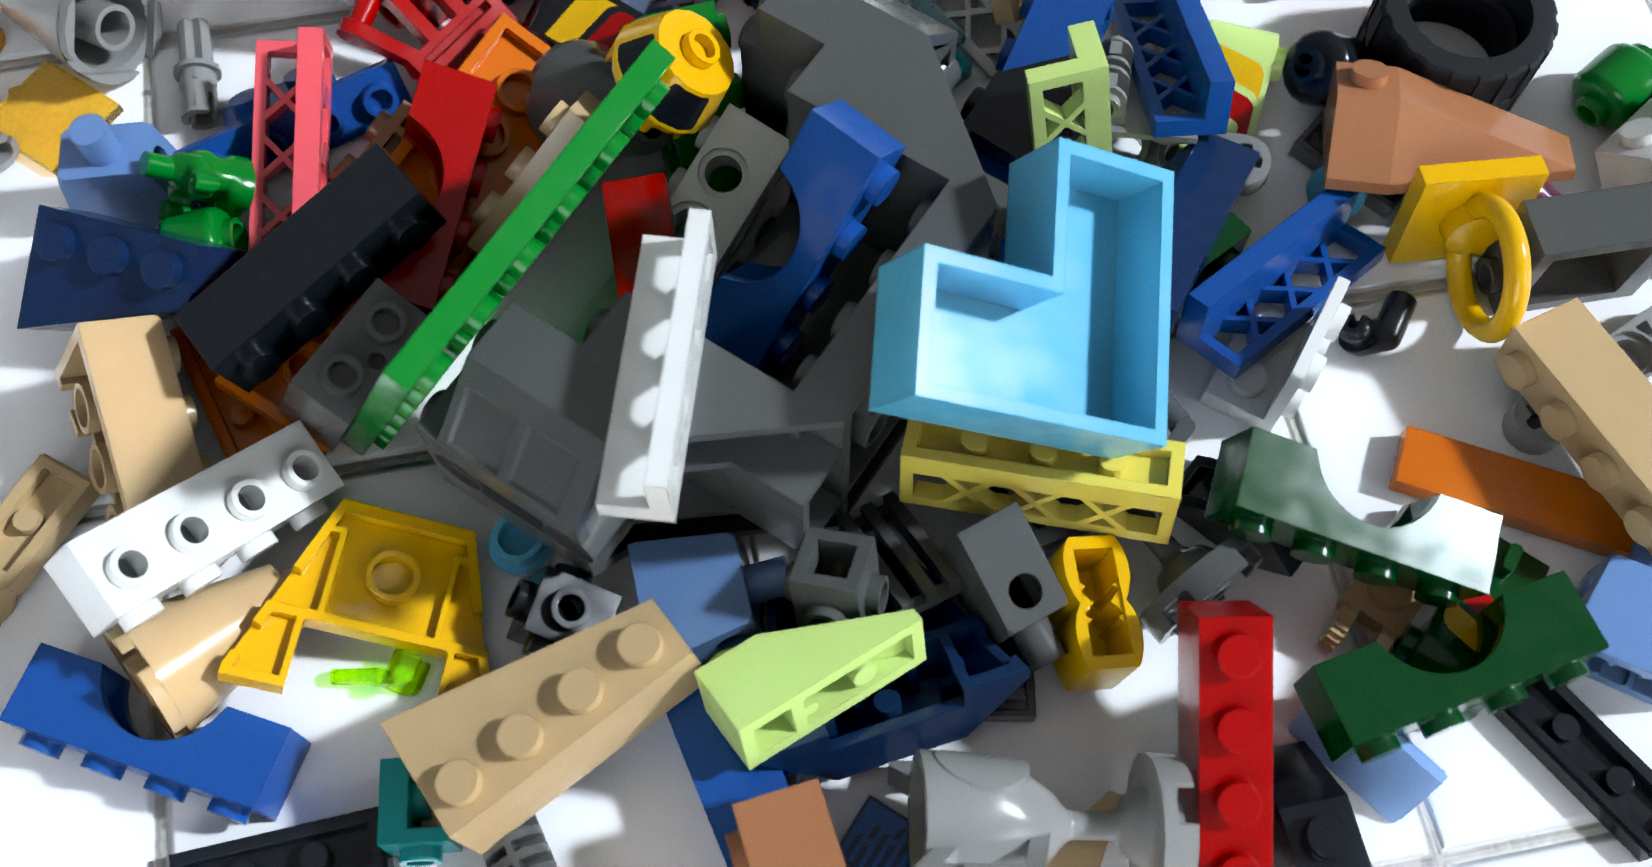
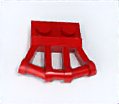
[336,0,530,81]

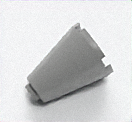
[0,0,164,85]

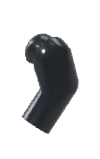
[1338,290,1417,357]

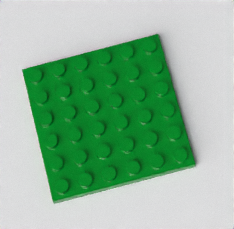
[342,39,676,456]

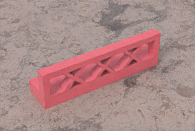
[248,26,333,251]

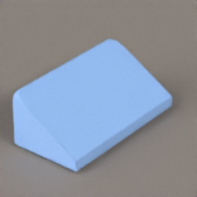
[1287,708,1448,823]

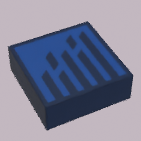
[839,794,909,867]

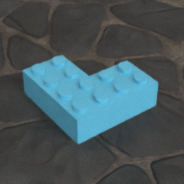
[869,137,1174,459]

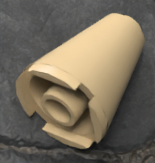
[102,564,291,739]

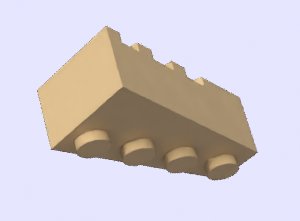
[54,314,228,568]
[379,599,703,855]

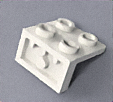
[1200,276,1352,432]

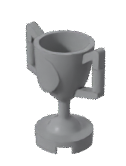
[887,749,1200,867]

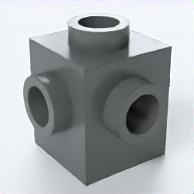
[784,526,889,628]

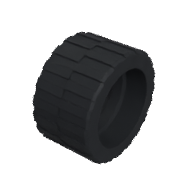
[1355,0,1559,112]

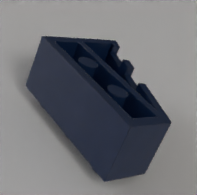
[17,204,249,331]

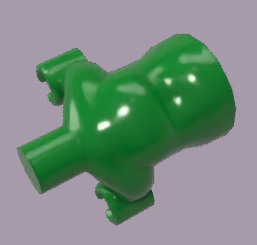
[139,149,256,222]

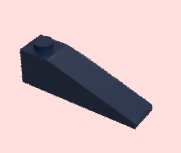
[1162,134,1260,335]

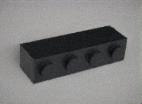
[173,143,447,393]

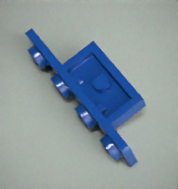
[173,58,412,206]

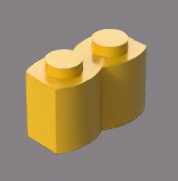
[1048,535,1144,692]

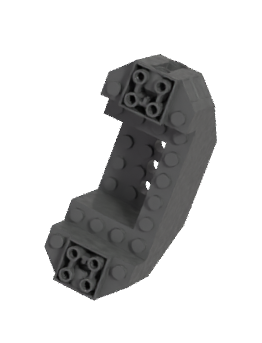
[415,0,1008,577]

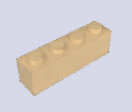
[1493,297,1652,556]

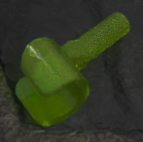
[330,649,431,697]

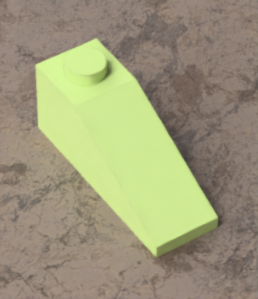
[694,609,927,771]

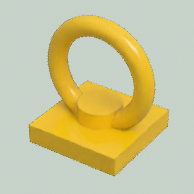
[1383,155,1550,343]

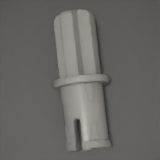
[173,17,222,130]

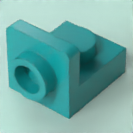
[377,757,462,867]

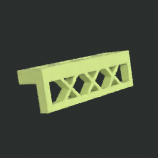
[1025,20,1112,152]

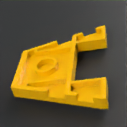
[217,498,490,697]

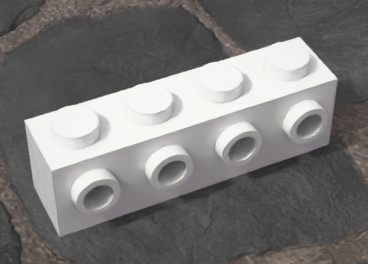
[43,420,344,637]

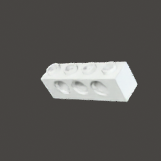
[595,103,789,311]

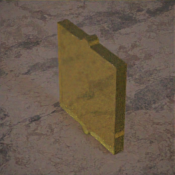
[0,59,124,176]

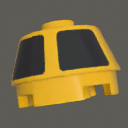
[605,9,734,139]

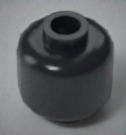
[1282,30,1371,108]

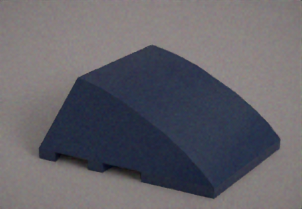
[761,542,1030,780]

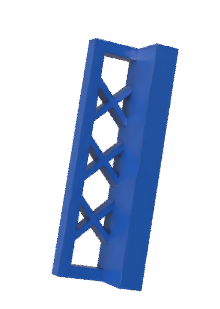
[1111,0,1235,138]
[1175,189,1387,380]

